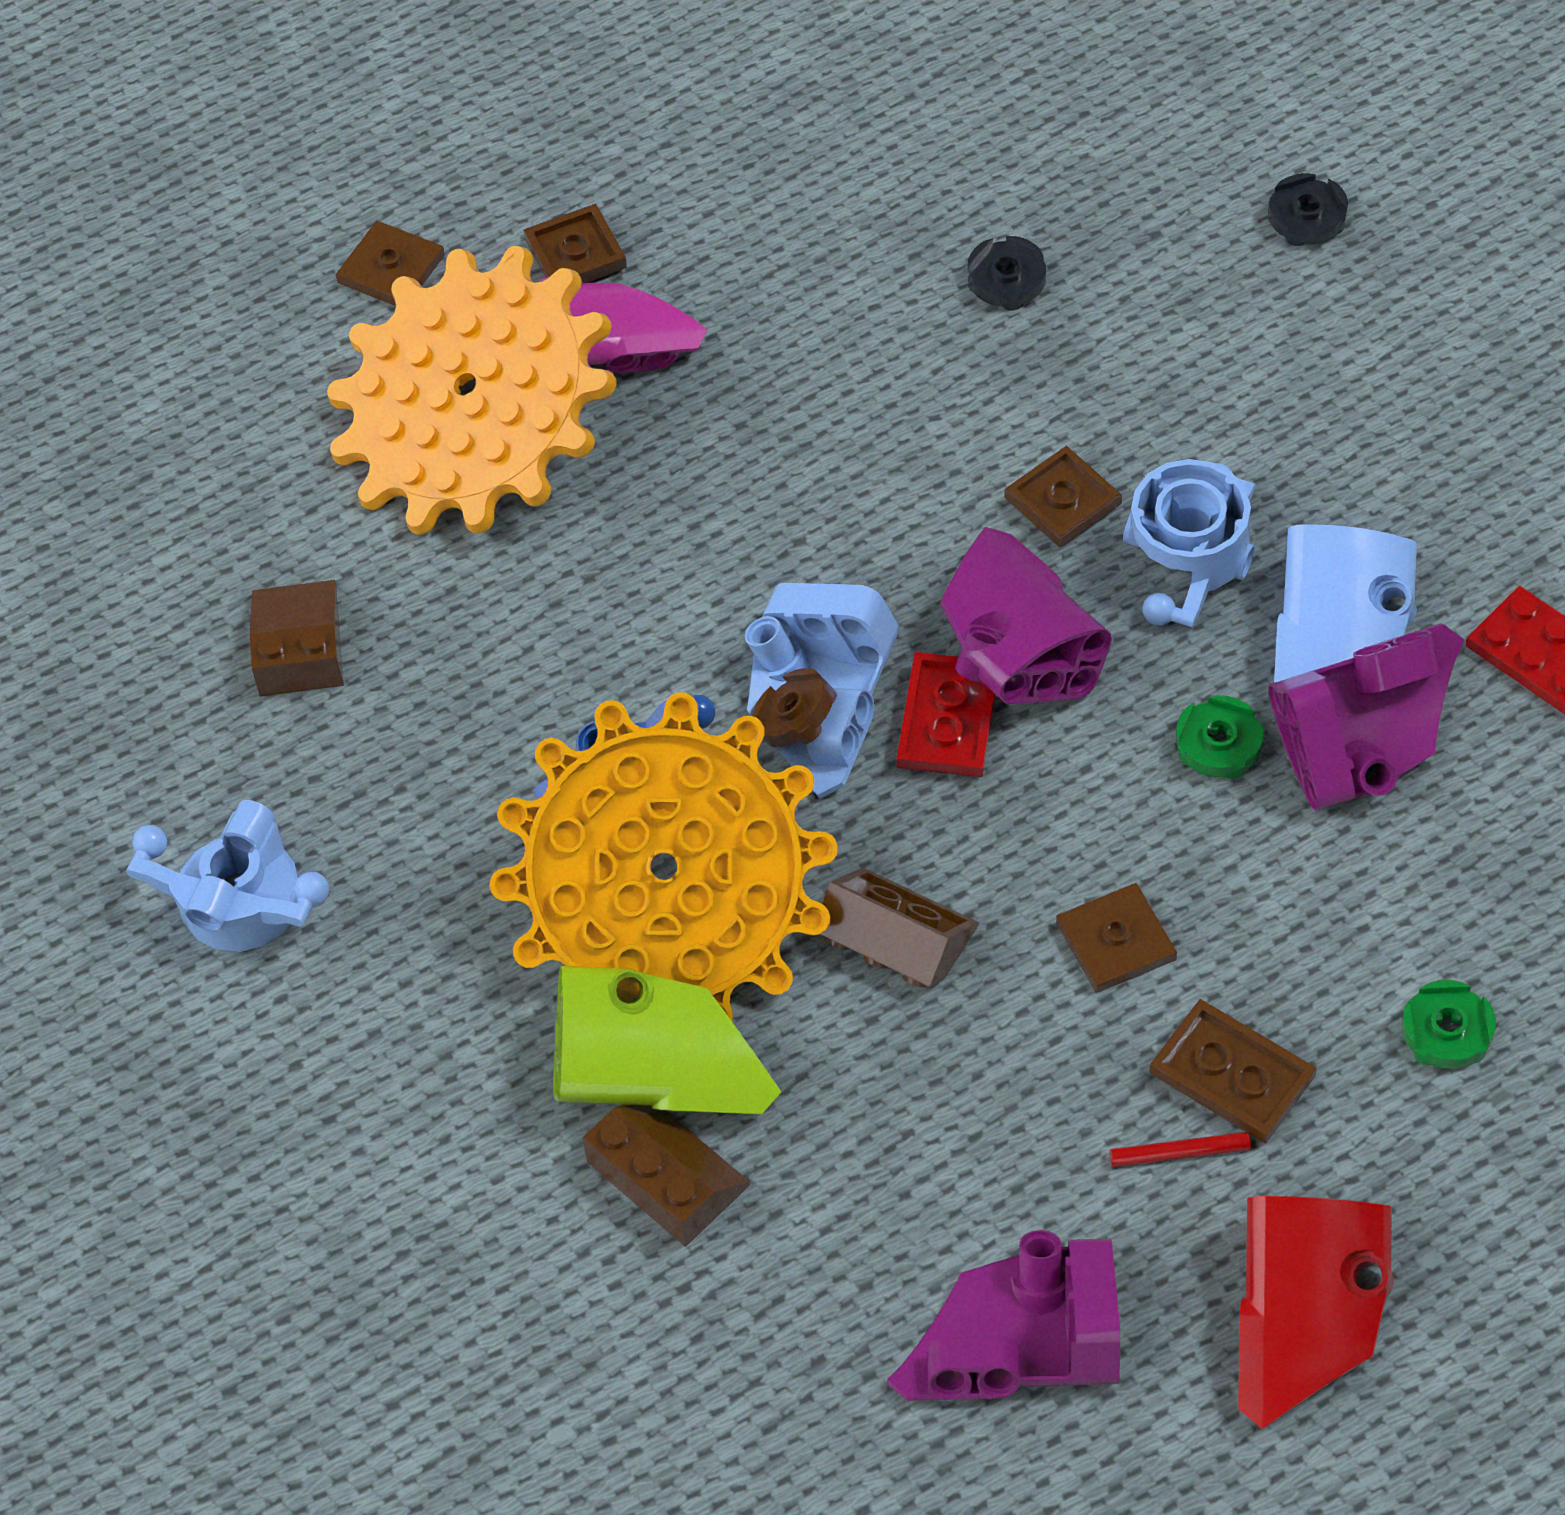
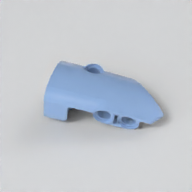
[1274,524,1417,682]
[744,583,900,799]

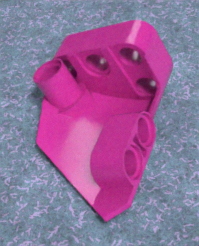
[539,277,707,373]

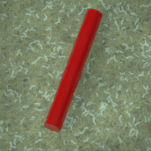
[1109,1132,1251,1167]

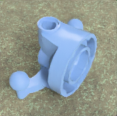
[1123,459,1256,628]
[126,800,329,952]

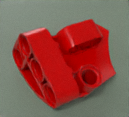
[1238,1196,1394,1430]

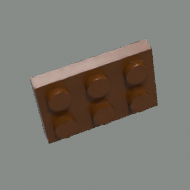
[1149,999,1317,1144]

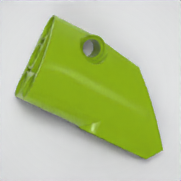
[553,966,781,1114]

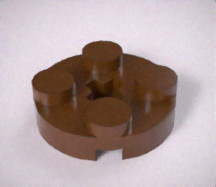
[752,668,837,747]

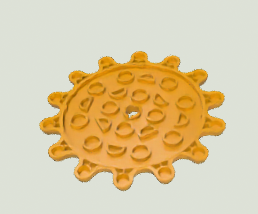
[327,246,617,535]
[489,692,838,1021]

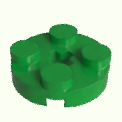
[1176,695,1264,779]
[1402,980,1496,1069]

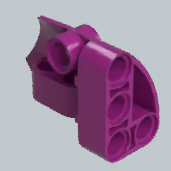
[940,527,1112,704]
[1268,623,1464,811]
[887,1230,1120,1401]

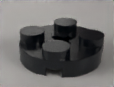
[1268,173,1348,246]
[968,236,1046,311]

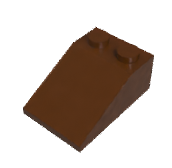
[250,580,344,697]

